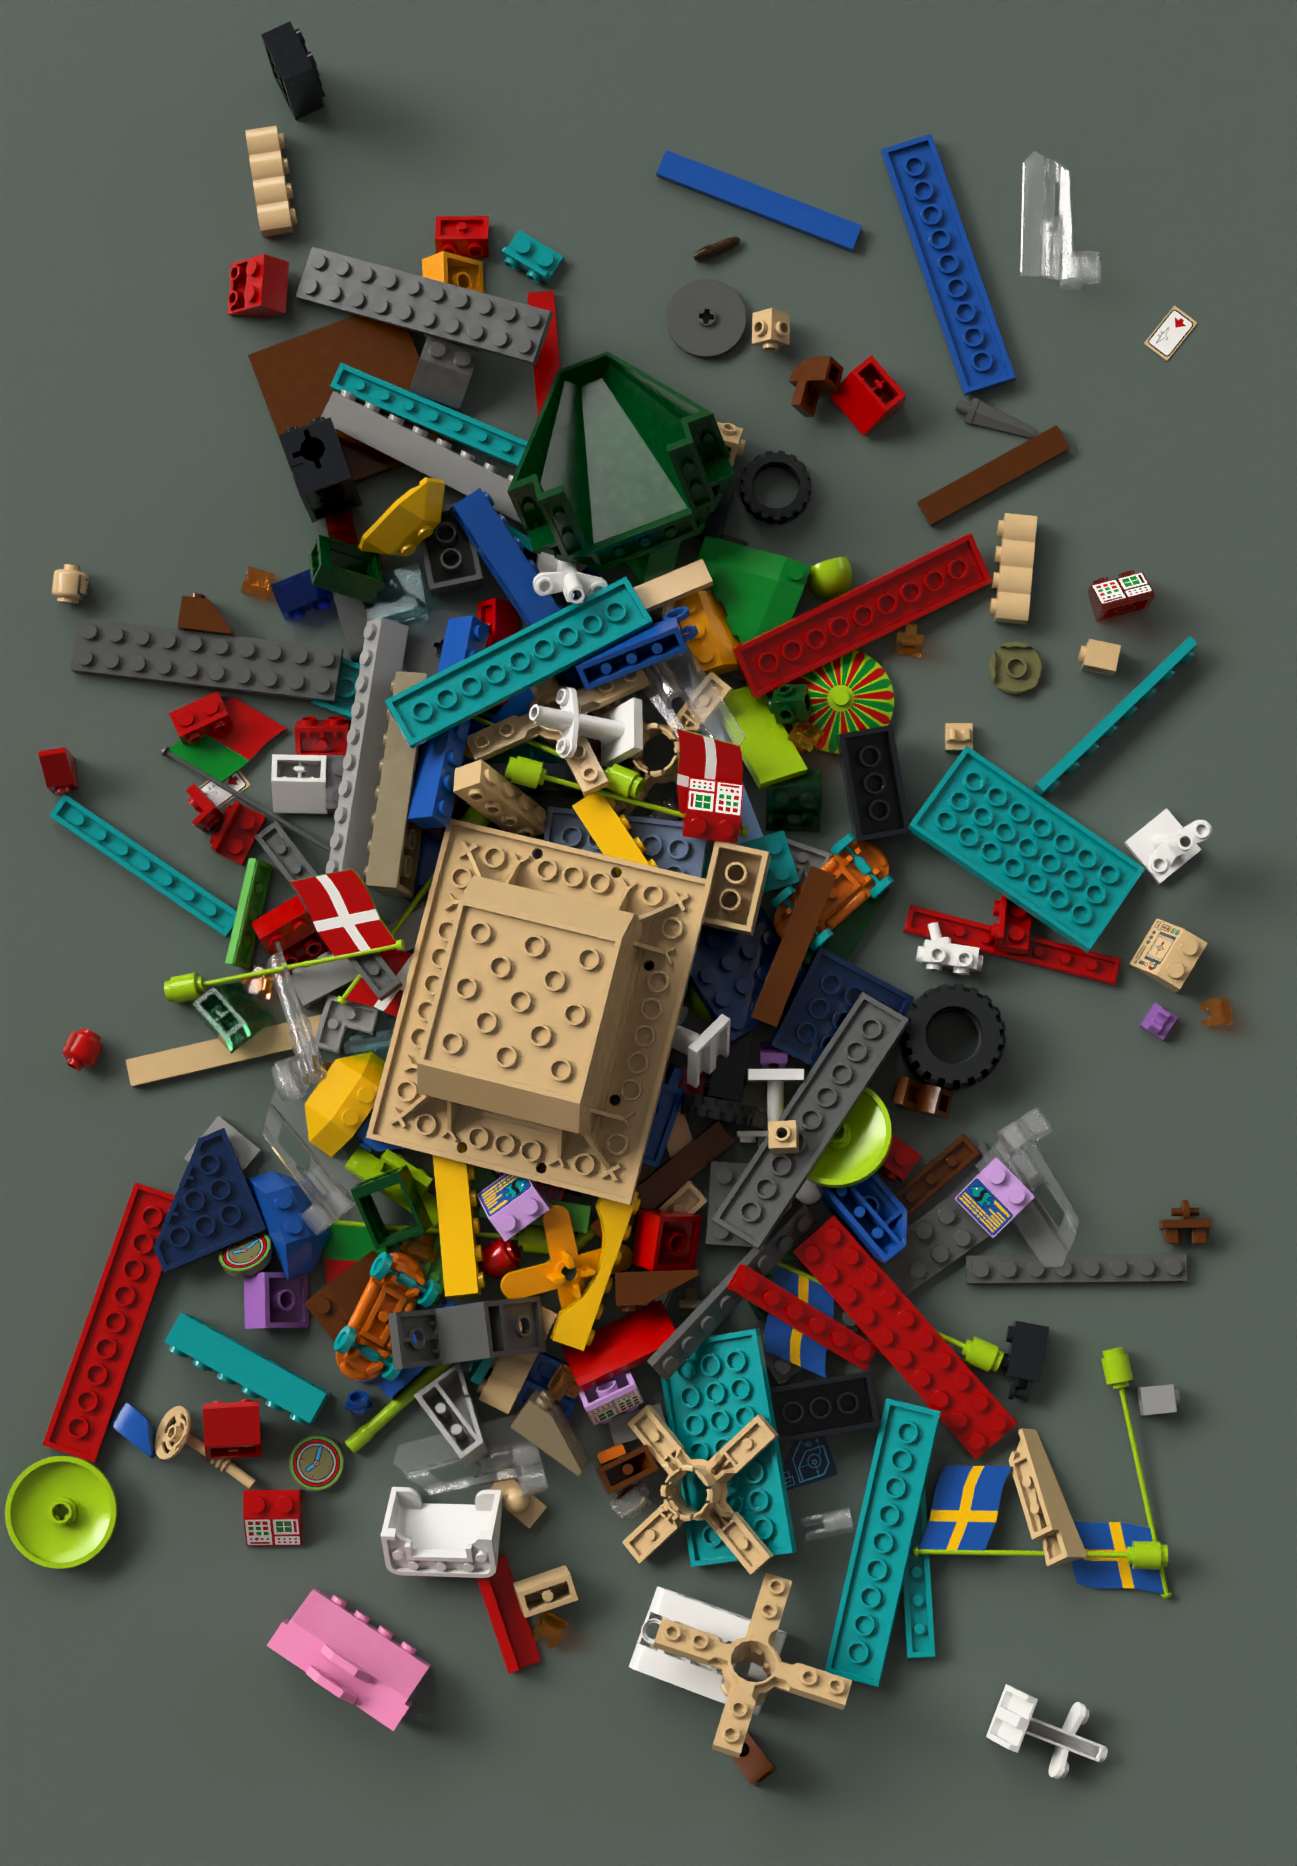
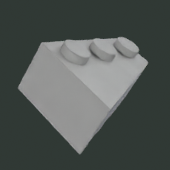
[414,1363,489,1468]

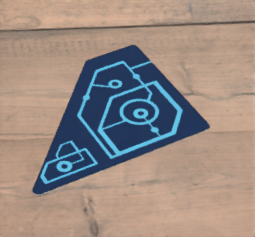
[783,1436,837,1491]

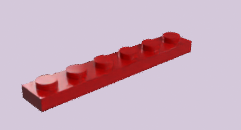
[727,1264,878,1371]

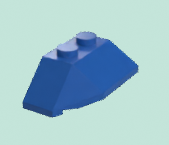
[247,1171,331,1280]
[815,1173,907,1264]

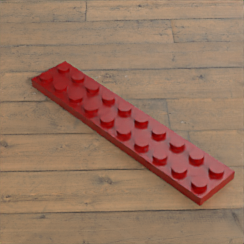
[731,533,992,699]
[42,1182,175,1463]
[792,1214,1018,1459]

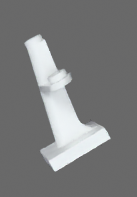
[533,552,608,604]
[529,687,643,767]
[1124,808,1212,885]
[672,1005,731,1088]
[737,1069,804,1143]
[986,1684,1108,1779]

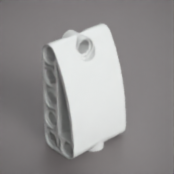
[629,1586,788,1715]

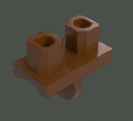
[1159,1200,1213,1244]

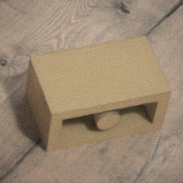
[513,1565,578,1618]

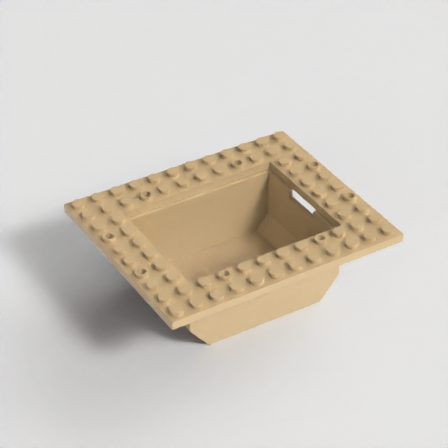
[366,819,713,1205]

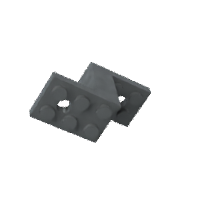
[388,1296,547,1370]

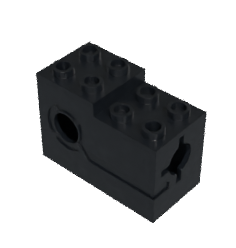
[279,417,363,523]

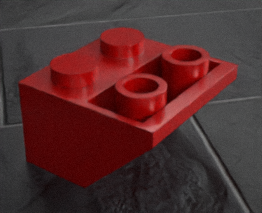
[228,254,289,318]
[829,355,906,437]
[251,895,329,977]
[203,1399,262,1460]

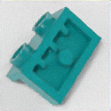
[501,230,564,285]

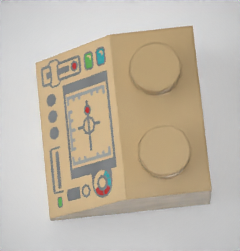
[1129,919,1208,993]

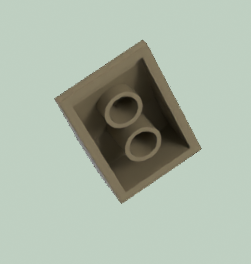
[511,1388,588,1476]

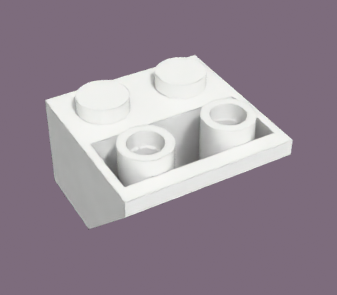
[271,754,328,814]

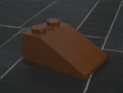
[304,1250,378,1342]
[615,1270,699,1312]

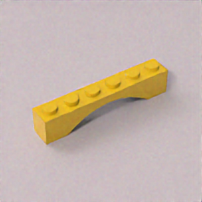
[550,1191,641,1351]

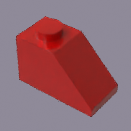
[38,747,79,795]

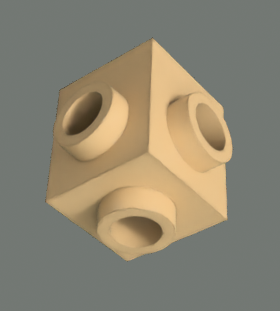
[752,308,790,352]
[717,422,746,467]

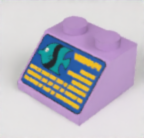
[954,1157,1035,1239]
[477,1173,552,1242]

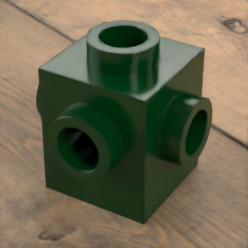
[769,684,813,724]

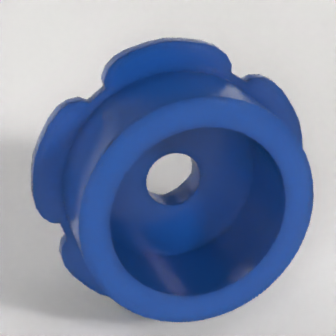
[345,1390,372,1416]

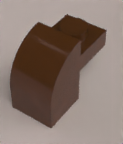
[789,356,844,417]
[893,1076,954,1119]

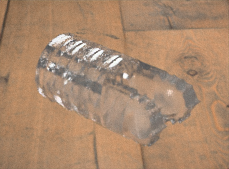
[800,1507,854,1542]

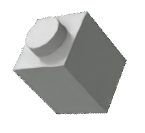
[1137,1384,1180,1415]

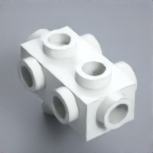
[916,922,983,976]

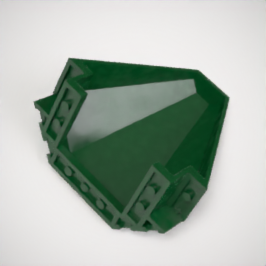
[507,351,734,572]

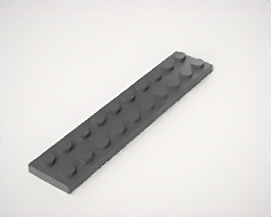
[295,247,553,365]
[70,618,344,703]
[712,992,910,1251]
[760,1182,989,1385]

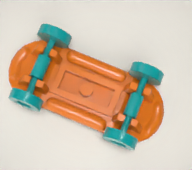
[770,832,894,952]
[334,1252,440,1381]

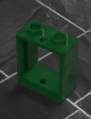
[309,534,385,604]
[350,1165,433,1251]

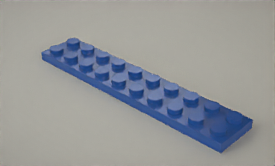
[881,134,1016,396]

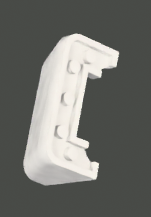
[381,1487,503,1578]

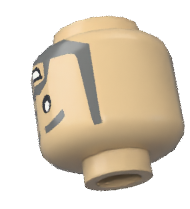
[52,564,89,604]

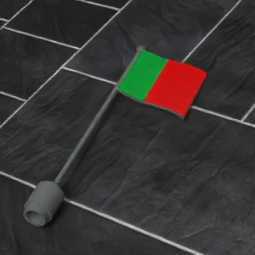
[161,697,331,853]

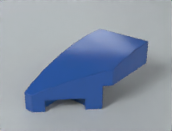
[110,1402,156,1459]

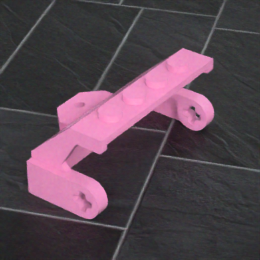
[267,1588,431,1731]

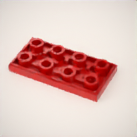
[561,1300,675,1392]

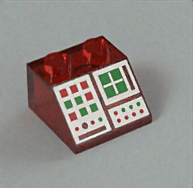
[1087,570,1155,622]

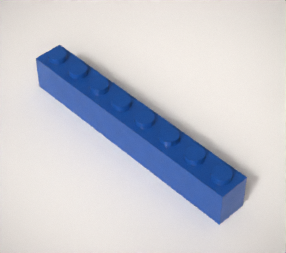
[450,488,582,688]
[407,615,490,829]

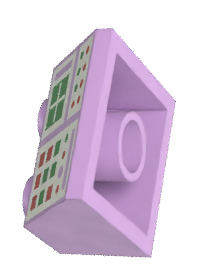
[577,1370,644,1426]

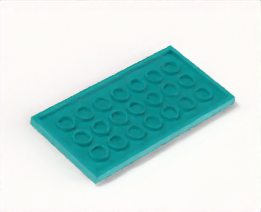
[908,746,1145,953]
[661,1328,797,1567]

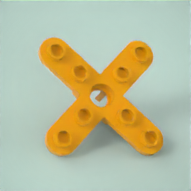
[500,1204,633,1310]

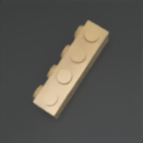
[453,759,547,838]

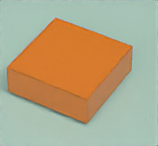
[597,1444,627,1464]

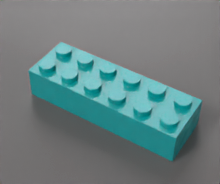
[164,1313,332,1425]

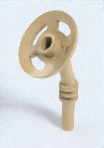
[155,1406,256,1490]

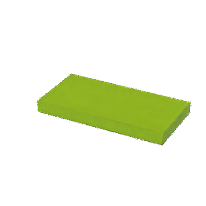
[716,686,808,788]

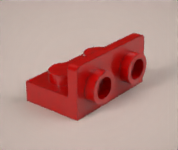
[435,216,489,258]
[169,691,232,744]
[294,716,351,756]
[186,783,223,832]
[210,800,267,866]
[990,894,1031,955]
[881,1134,921,1182]

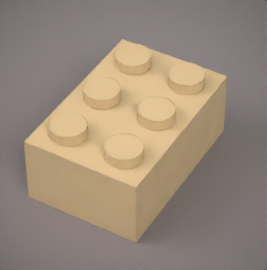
[703,841,771,936]

